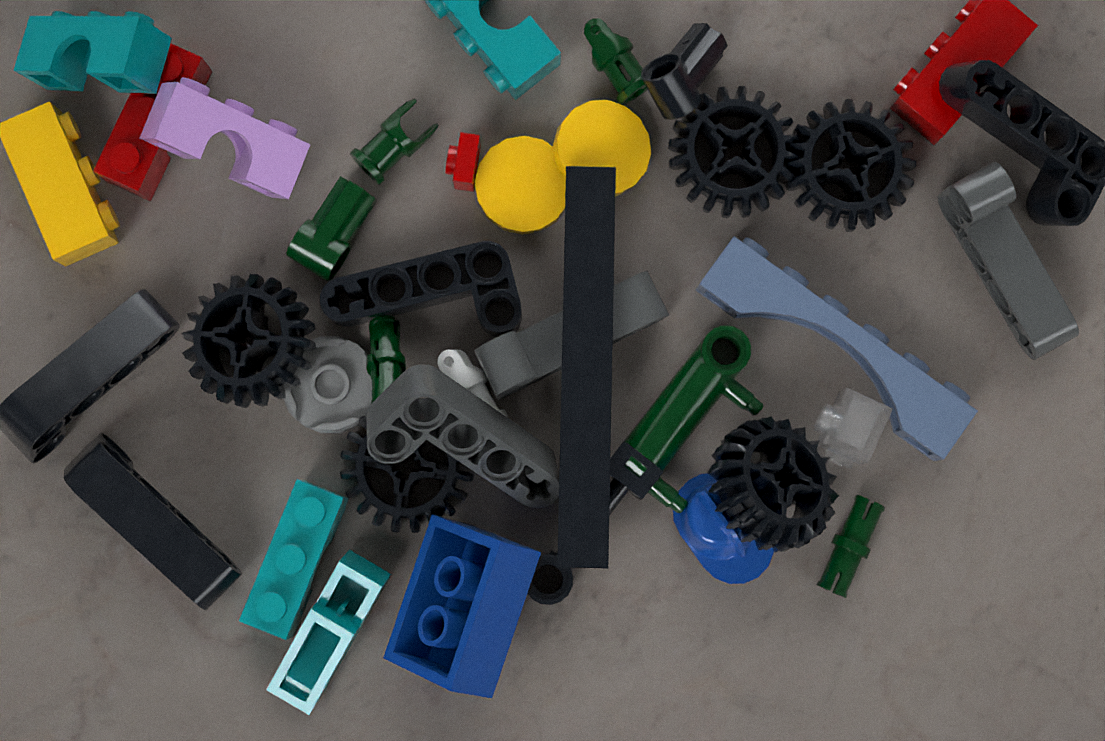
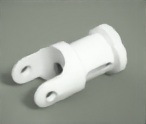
[437,349,508,417]

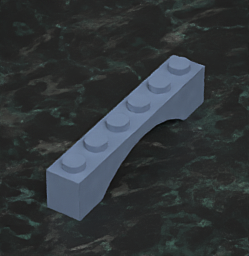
[695,236,978,461]

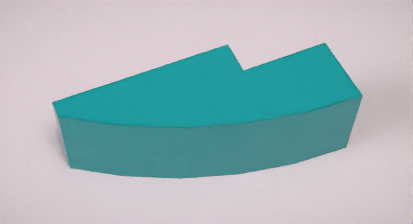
[266,550,392,715]

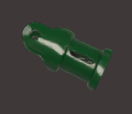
[584,18,648,105]
[350,98,439,185]

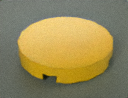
[553,100,651,197]
[475,136,566,235]

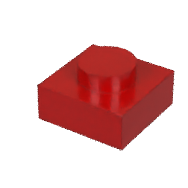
[445,132,481,192]

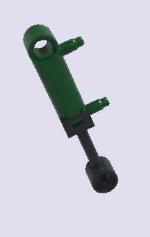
[527,325,763,605]

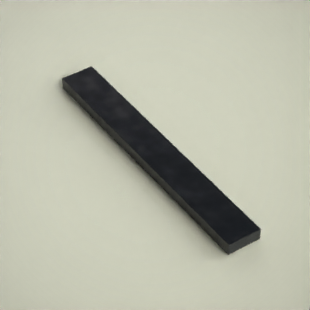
[557,166,616,569]

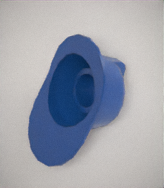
[673,473,774,584]

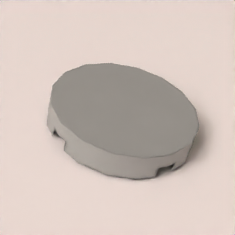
[283,336,372,434]

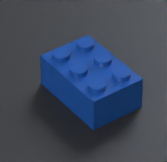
[383,514,541,698]

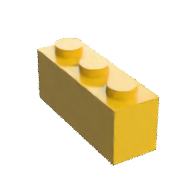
[0,101,120,267]

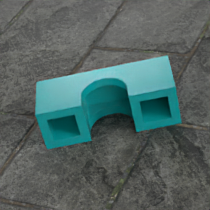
[424,0,561,100]
[13,11,172,94]
[239,479,349,640]

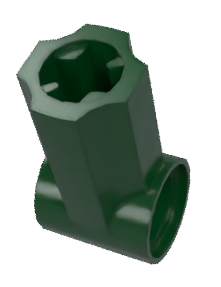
[286,176,377,282]

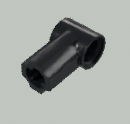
[641,23,728,120]

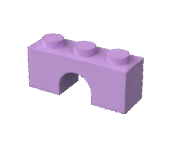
[139,77,310,199]

